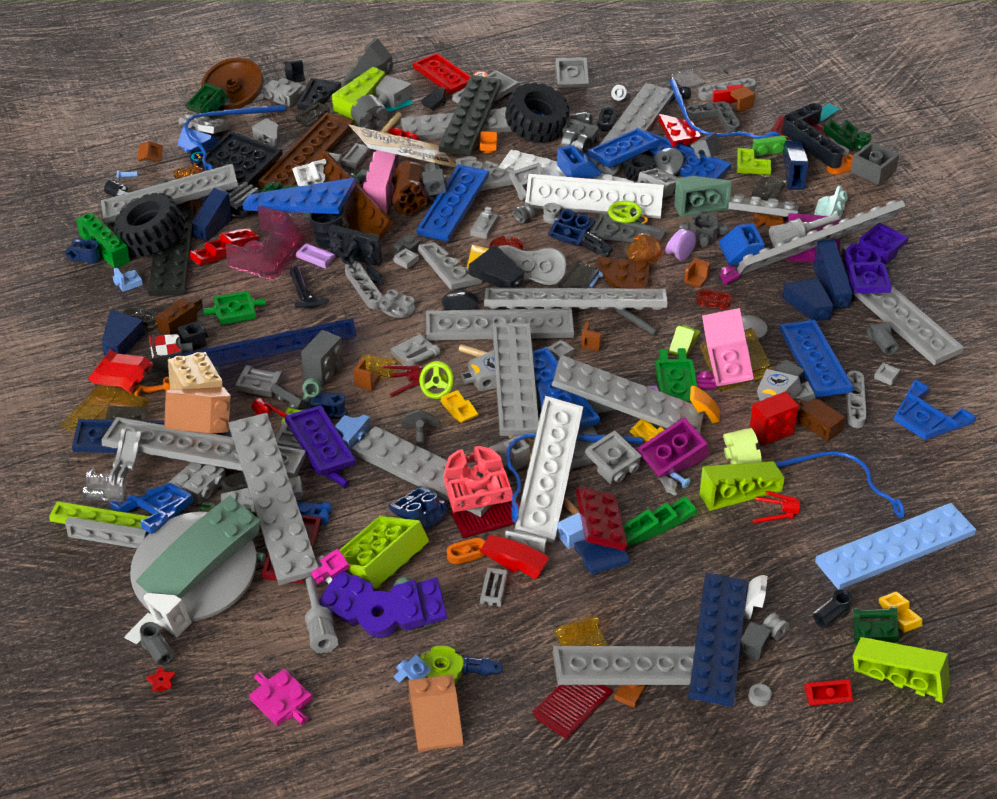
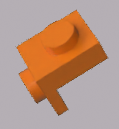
[480,131,497,153]

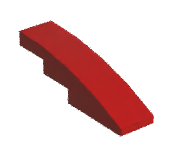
[190,228,259,265]

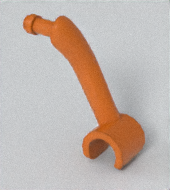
[134,377,170,396]

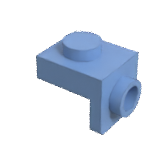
[393,654,431,683]

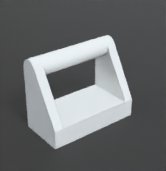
[144,593,192,638]

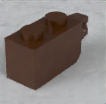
[156,296,203,335]
[795,398,845,442]

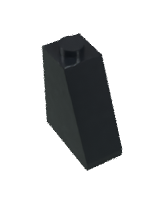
[468,244,524,288]

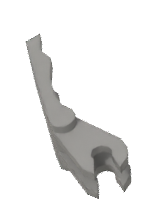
[109,429,142,486]

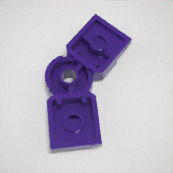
[844,222,909,294]
[319,571,448,638]

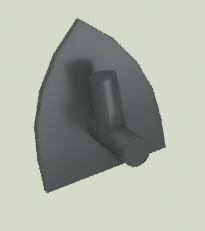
[401,409,441,444]

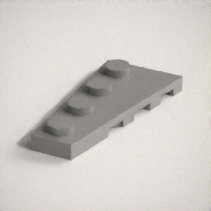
[418,242,482,290]

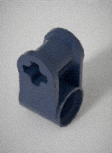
[65,238,102,264]
[309,391,348,419]

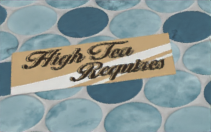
[349,125,457,167]

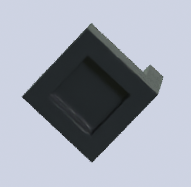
[284,60,306,82]

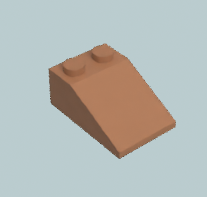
[164,387,231,434]
[408,675,463,751]

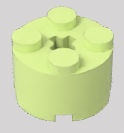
[723,428,762,464]

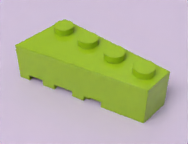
[332,67,385,120]
[699,461,785,511]
[853,637,950,703]

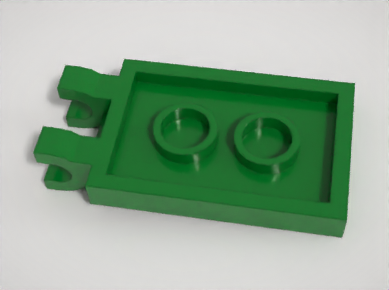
[655,348,697,404]

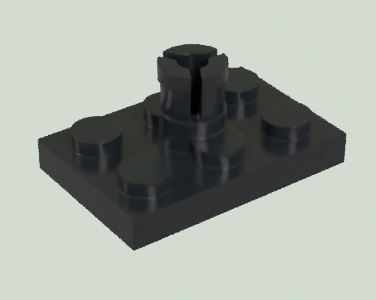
[328,224,382,267]

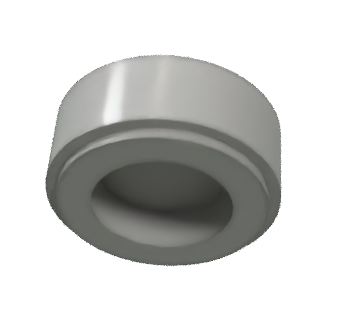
[748,684,772,706]

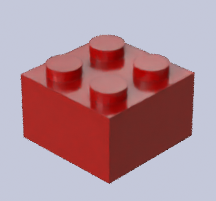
[749,391,799,446]

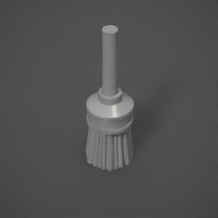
[769,214,839,247]
[305,577,339,654]

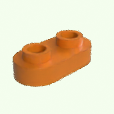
[826,155,853,174]
[447,538,485,564]

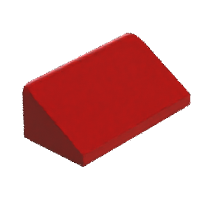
[804,679,853,706]

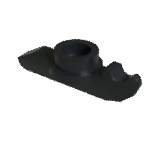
[367,265,384,285]
[294,296,329,309]

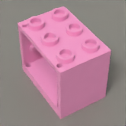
[702,308,754,387]

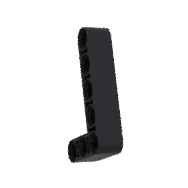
[782,103,844,168]

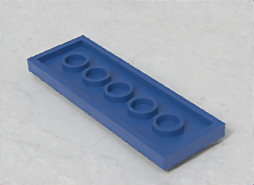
[416,164,489,242]
[779,320,853,397]

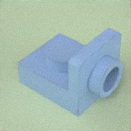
[113,268,143,292]

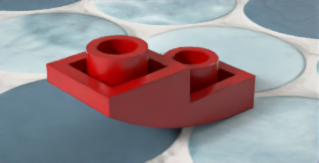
[712,85,743,104]

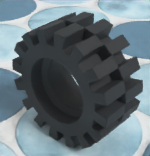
[624,153,654,181]

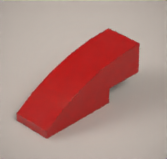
[479,535,549,580]

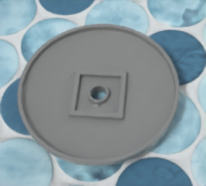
[130,512,257,621]

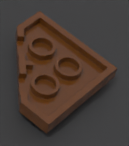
[596,257,650,289]

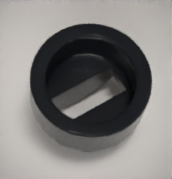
[679,86,691,100]

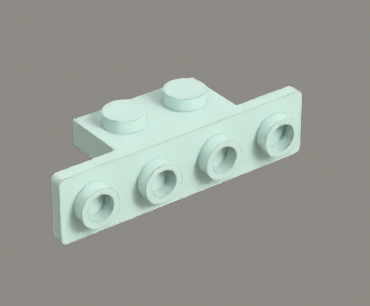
[814,186,848,217]

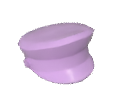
[666,229,696,261]

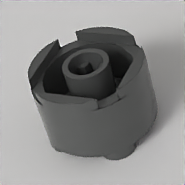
[351,94,388,130]

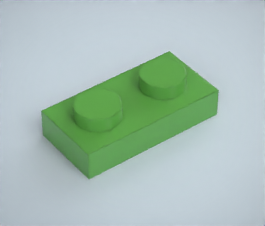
[752,136,787,157]

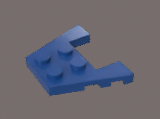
[894,379,976,440]
[109,483,194,534]

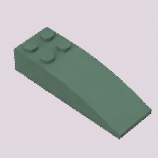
[136,495,260,598]

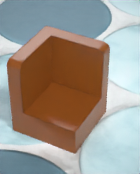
[731,86,755,112]
[137,141,163,162]
[684,258,711,288]
[581,321,603,351]
[353,359,380,391]

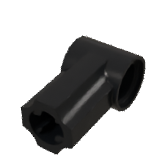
[813,589,852,628]

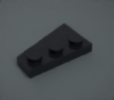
[297,78,341,111]

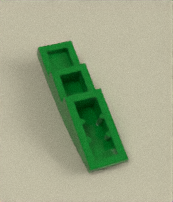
[623,496,698,546]

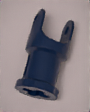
[463,654,503,677]

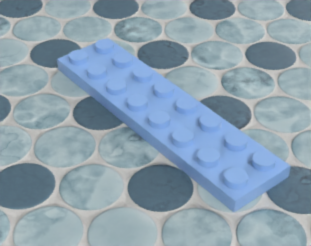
[815,503,976,589]

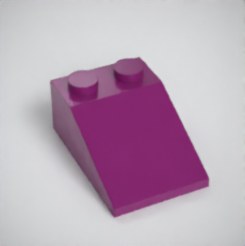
[636,417,710,478]

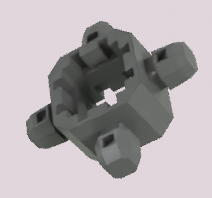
[679,211,728,246]

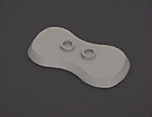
[499,245,567,285]

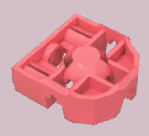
[444,446,513,512]

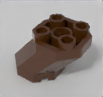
[392,161,427,216]

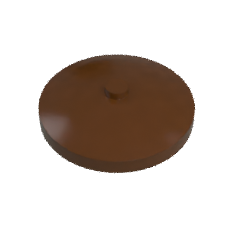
[201,58,264,111]

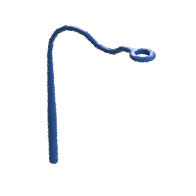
[669,79,780,139]
[184,105,285,171]
[506,433,643,523]
[775,451,905,519]

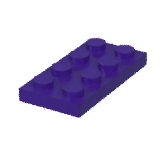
[285,405,356,476]

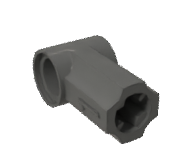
[867,322,899,356]
[140,622,175,666]

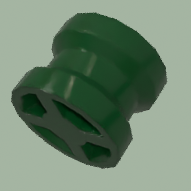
[854,131,872,151]

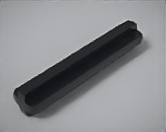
[290,266,310,301]

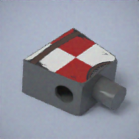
[148,334,193,372]

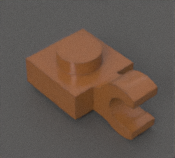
[752,212,783,227]

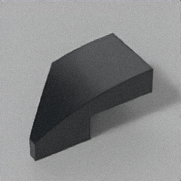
[421,87,446,111]

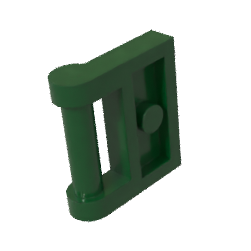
[853,606,899,644]

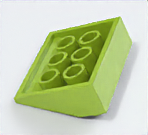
[339,516,429,589]

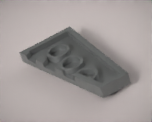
[590,213,666,245]

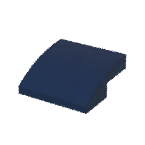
[574,540,630,574]

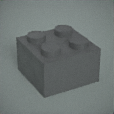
[850,141,899,185]
[301,330,344,387]

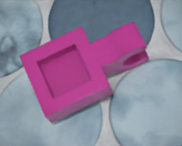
[311,548,350,584]

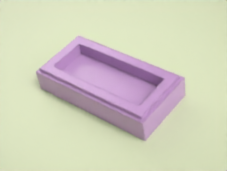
[296,243,335,269]

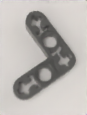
[686,101,740,133]

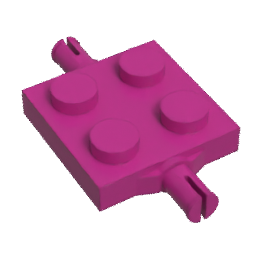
[249,669,313,727]

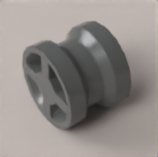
[513,202,535,223]

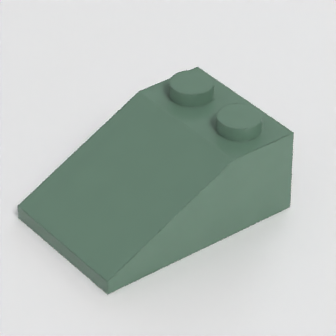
[674,176,732,218]

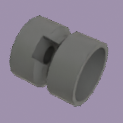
[561,130,590,154]

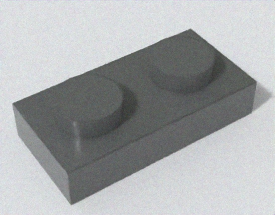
[270,383,310,410]

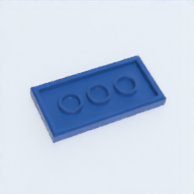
[588,128,659,168]

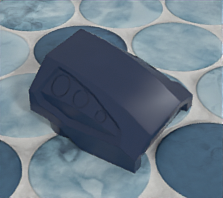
[548,209,596,246]
[388,486,447,530]

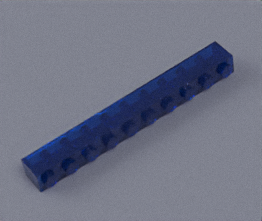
[168,318,357,367]

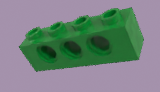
[76,212,130,268]

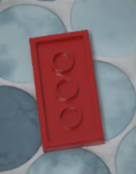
[413,53,471,95]

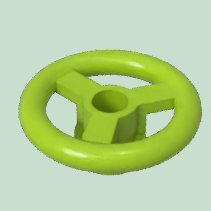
[608,201,642,223]
[419,361,454,399]

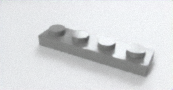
[65,517,148,548]

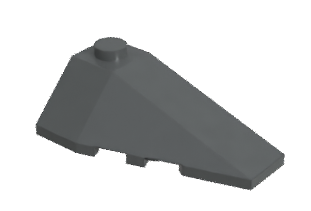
[343,38,393,87]

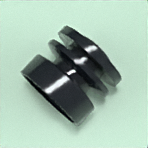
[309,206,350,248]

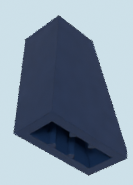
[191,188,232,242]
[782,278,833,321]
[102,309,145,355]

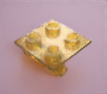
[553,615,609,646]

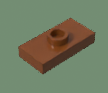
[614,685,647,708]

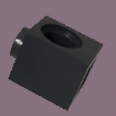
[177,321,208,350]

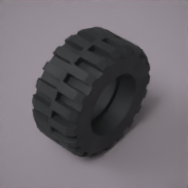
[505,82,570,143]
[114,193,185,257]

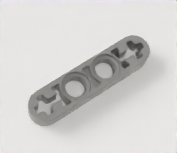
[698,78,756,101]
[345,261,382,309]
[846,371,866,428]

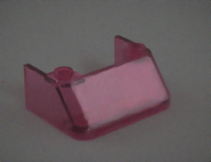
[226,206,305,279]

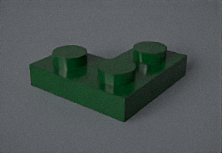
[822,118,859,149]

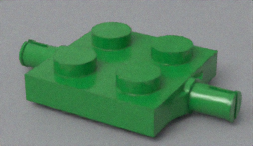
[203,290,266,325]

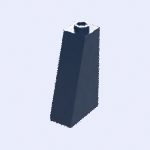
[783,141,808,190]
[813,239,852,309]

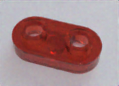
[696,289,732,309]

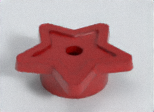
[146,667,176,692]

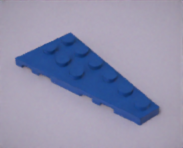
[645,131,731,179]
[242,178,356,214]
[532,347,600,429]

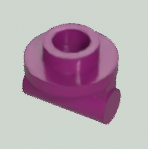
[719,265,740,285]
[696,372,716,390]

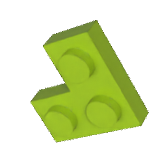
[737,148,771,175]

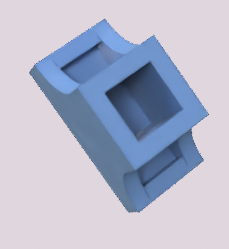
[334,414,370,453]

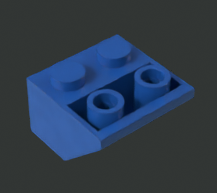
[557,145,601,179]
[719,223,765,265]

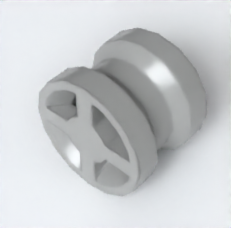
[543,203,561,224]
[762,613,789,640]

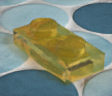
[355,354,398,378]

